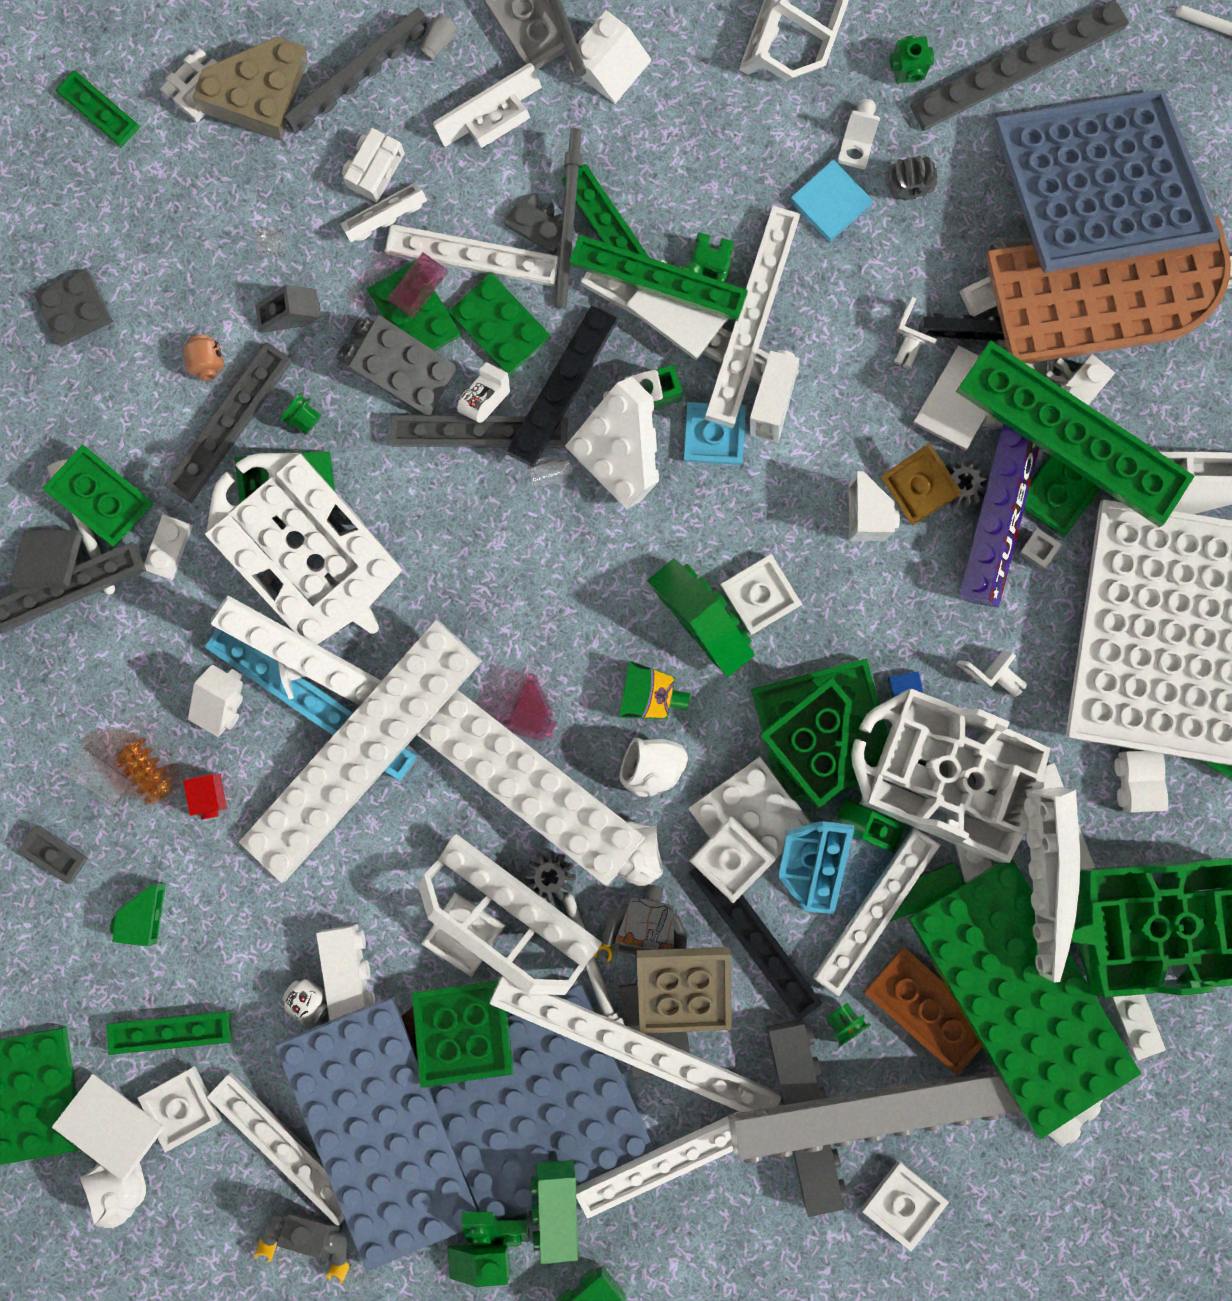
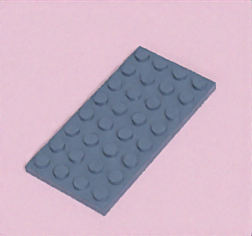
[275,995,479,1272]

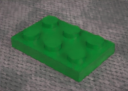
[367,260,462,351]
[448,273,551,376]
[42,444,155,548]

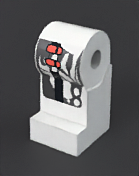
[457,362,510,423]

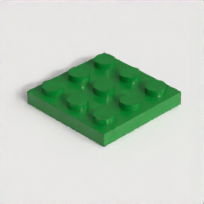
[412,980,514,1088]

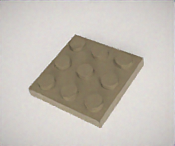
[636,947,732,1033]

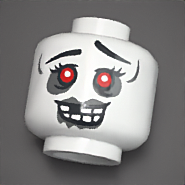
[282,979,328,1025]

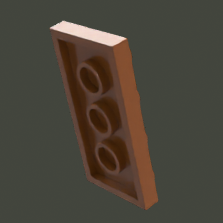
[863,946,982,1076]

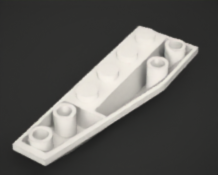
[1160,452,1232,514]
[1024,787,1080,982]

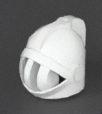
[620,738,688,797]
[616,822,663,886]
[80,1162,146,1228]

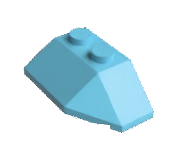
[778,821,854,914]

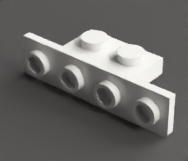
[433,63,542,148]

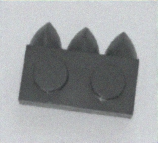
[504,193,563,254]

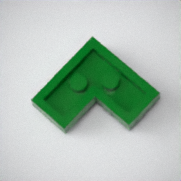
[462,1212,529,1247]

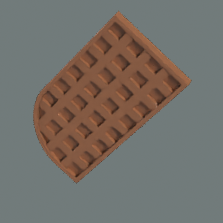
[985,216,1231,364]

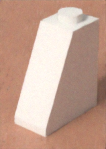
[750,350,800,443]

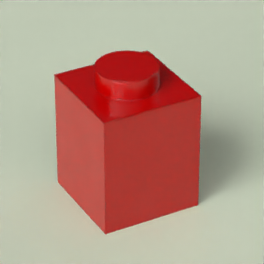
[183,774,227,820]

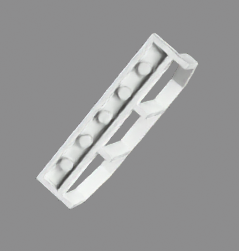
[739,0,849,81]
[418,834,602,995]

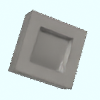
[1018,528,1062,570]

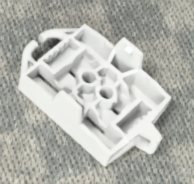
[205,453,402,645]
[851,689,1050,863]

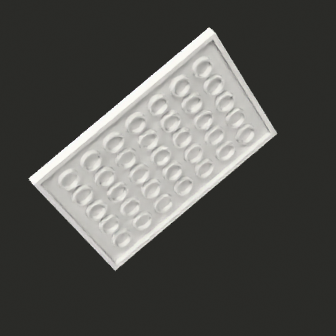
[1065,500,1232,765]

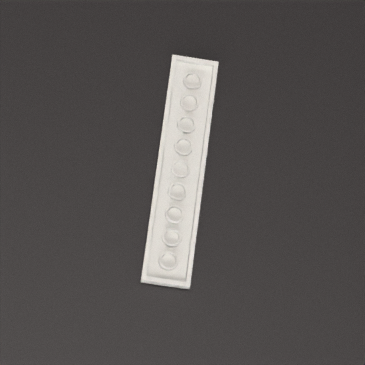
[239,620,482,883]
[417,689,645,886]

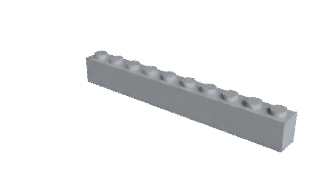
[728,1069,1022,1163]

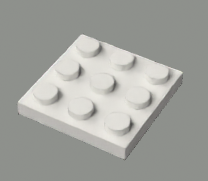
[688,755,812,858]

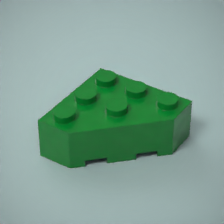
[647,558,755,678]
[758,677,852,808]

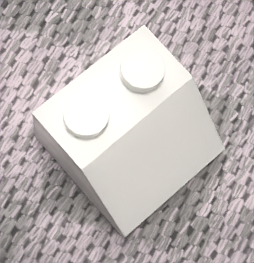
[570,10,651,104]
[849,471,900,541]

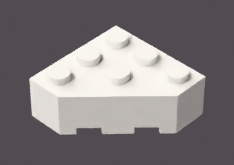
[565,377,659,509]

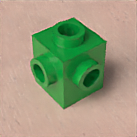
[890,35,934,84]

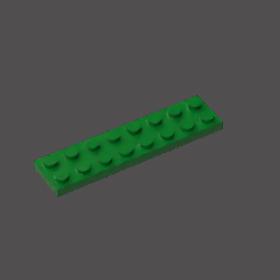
[955,340,1195,527]

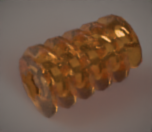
[115,737,178,806]

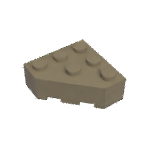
[193,36,308,140]

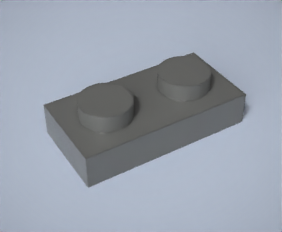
[18,826,88,884]

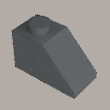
[255,285,320,333]

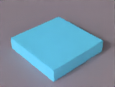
[790,159,873,243]
[683,402,746,465]

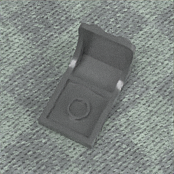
[336,315,458,416]

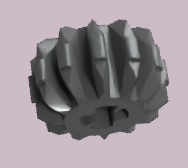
[886,155,938,201]
[945,459,989,510]
[525,850,576,903]

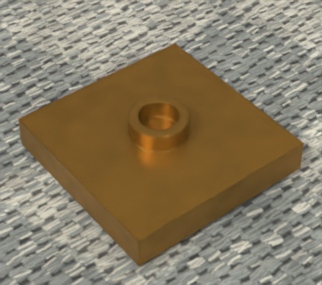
[881,443,963,526]

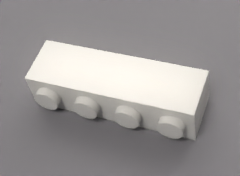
[316,924,375,1021]

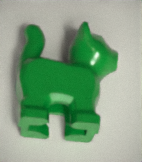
[680,232,734,282]

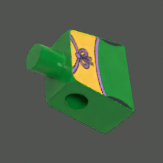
[619,661,691,719]

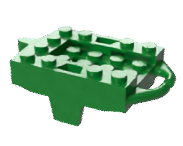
[1071,858,1232,998]

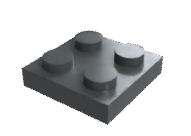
[33,268,113,347]

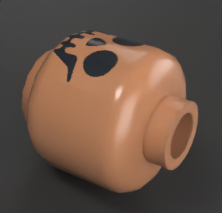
[182,335,224,381]

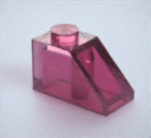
[508,673,557,742]

